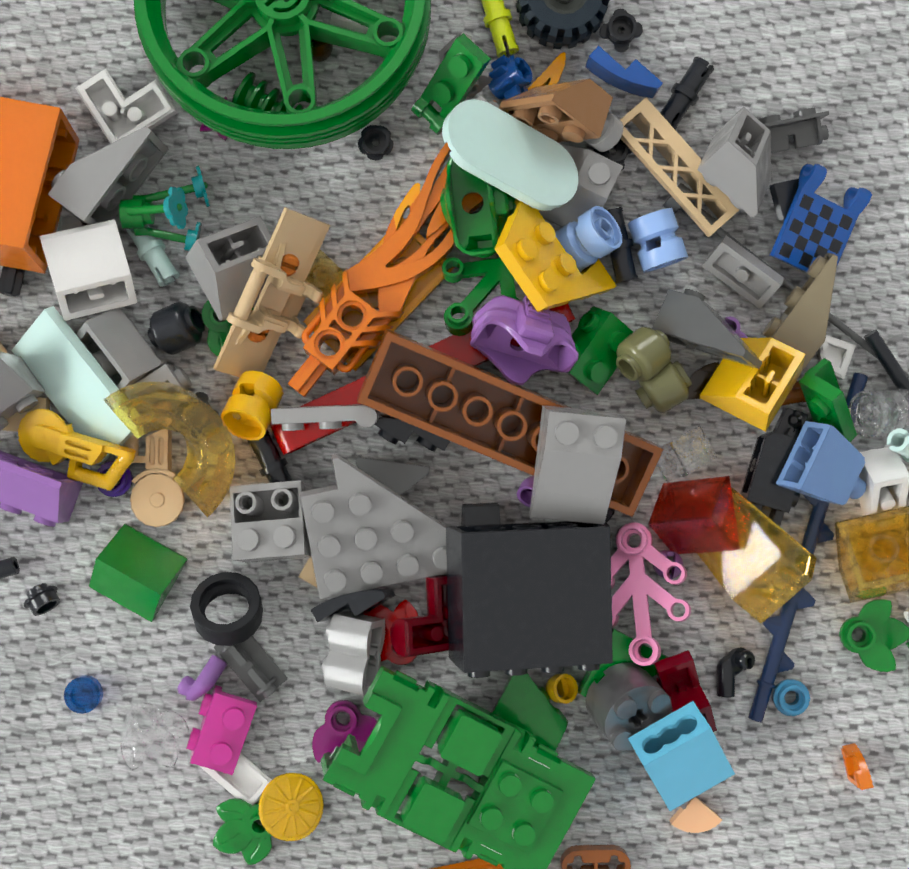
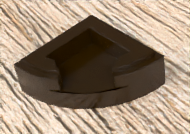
[687,362,719,400]

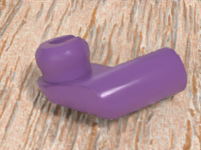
[177,655,227,701]

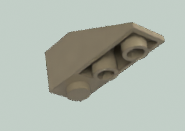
[762,253,838,371]

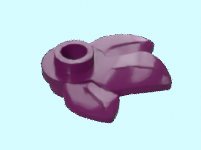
[312,700,377,763]

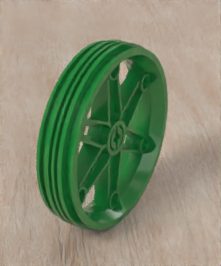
[134,0,431,149]

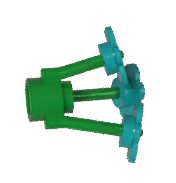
[119,166,210,251]

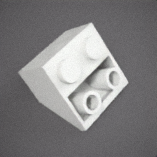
[39,219,137,321]

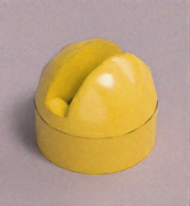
[546,674,578,704]

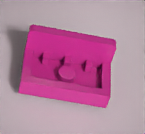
[186,685,257,775]

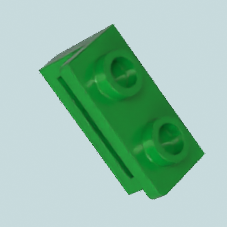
[567,306,633,395]
[799,358,857,442]

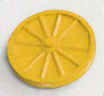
[259,773,324,841]

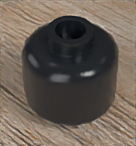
[148,301,205,355]

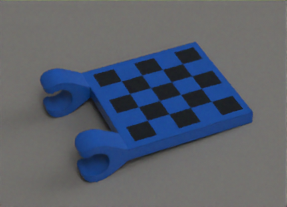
[770,164,872,272]

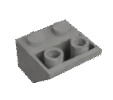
[697,107,772,218]
[185,216,271,322]
[230,480,311,563]

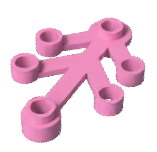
[611,522,691,666]

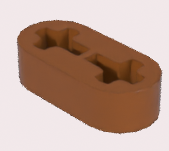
[560,844,631,869]

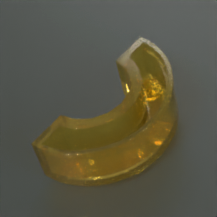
[104,382,235,518]

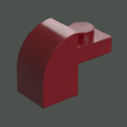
[654,650,717,732]

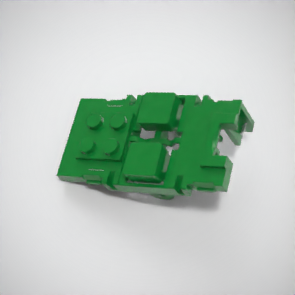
[320,665,596,869]

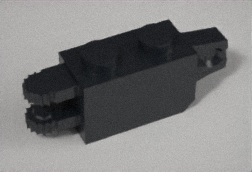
[739,408,808,539]

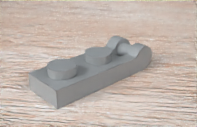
[271,404,380,431]

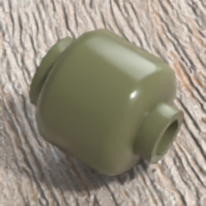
[616,327,671,382]
[635,361,692,413]

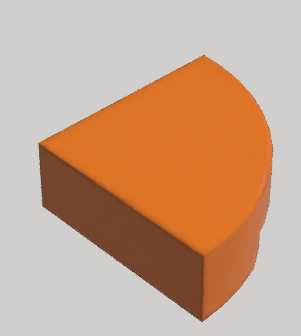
[841,743,874,790]

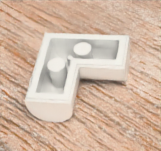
[75,69,178,144]

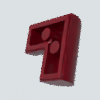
[390,575,449,657]

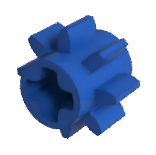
[488,55,532,100]

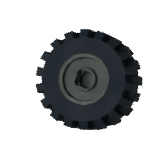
[516,0,610,50]

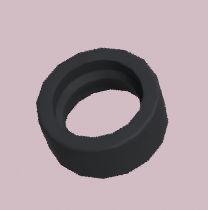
[190,572,263,646]

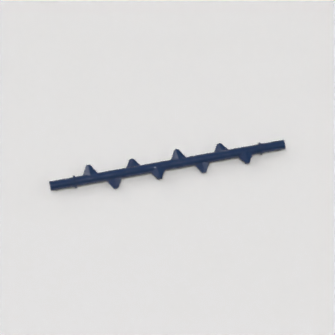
[748,373,868,723]

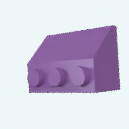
[0,450,83,527]

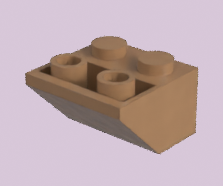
[499,78,613,143]

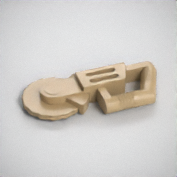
[124,401,185,527]

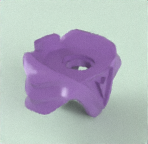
[470,295,579,386]

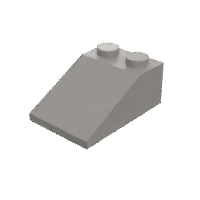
[48,126,169,225]
[529,405,626,525]

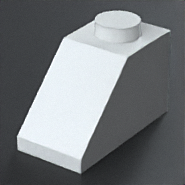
[859,446,909,532]

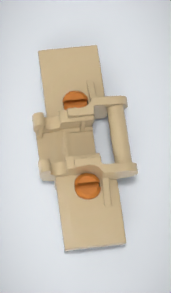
[213,207,330,377]

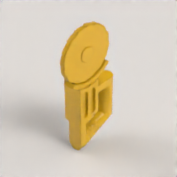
[18,408,136,491]

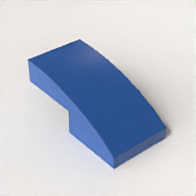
[585,45,663,98]

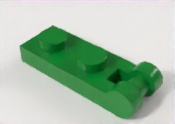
[411,33,491,135]

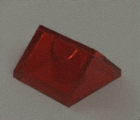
[648,476,740,554]

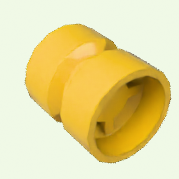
[220,370,284,440]

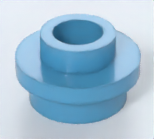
[772,679,810,716]

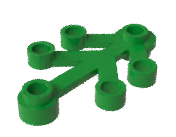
[442,256,520,336]

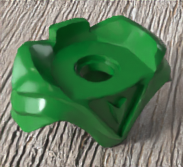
[440,157,516,258]

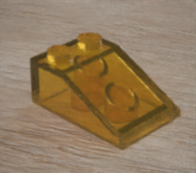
[683,487,817,623]

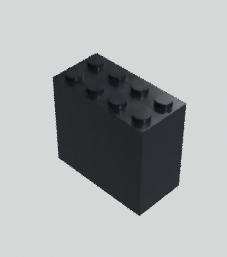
[446,521,613,678]

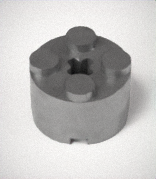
[586,662,672,751]

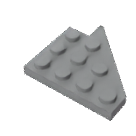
[300,454,447,600]

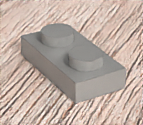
[702,235,785,309]

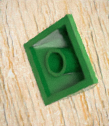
[89,524,188,622]

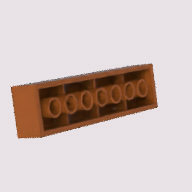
[357,328,664,517]

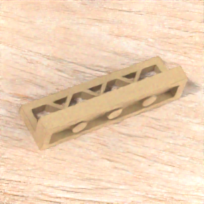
[620,97,739,238]

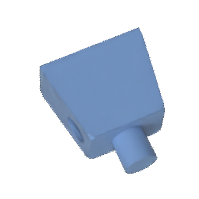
[776,421,866,506]

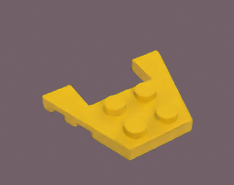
[494,199,617,312]

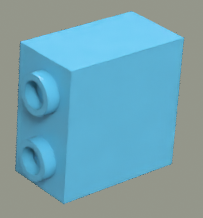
[628,701,735,811]

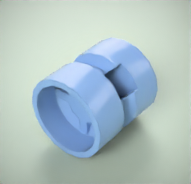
[555,206,622,271]
[628,208,688,273]

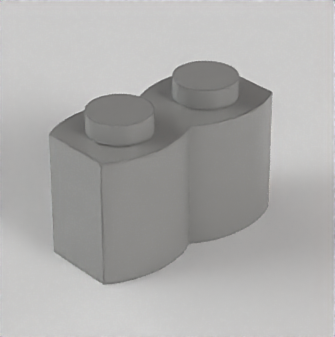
[322,611,385,696]

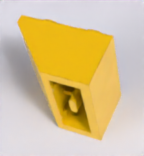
[700,337,806,432]

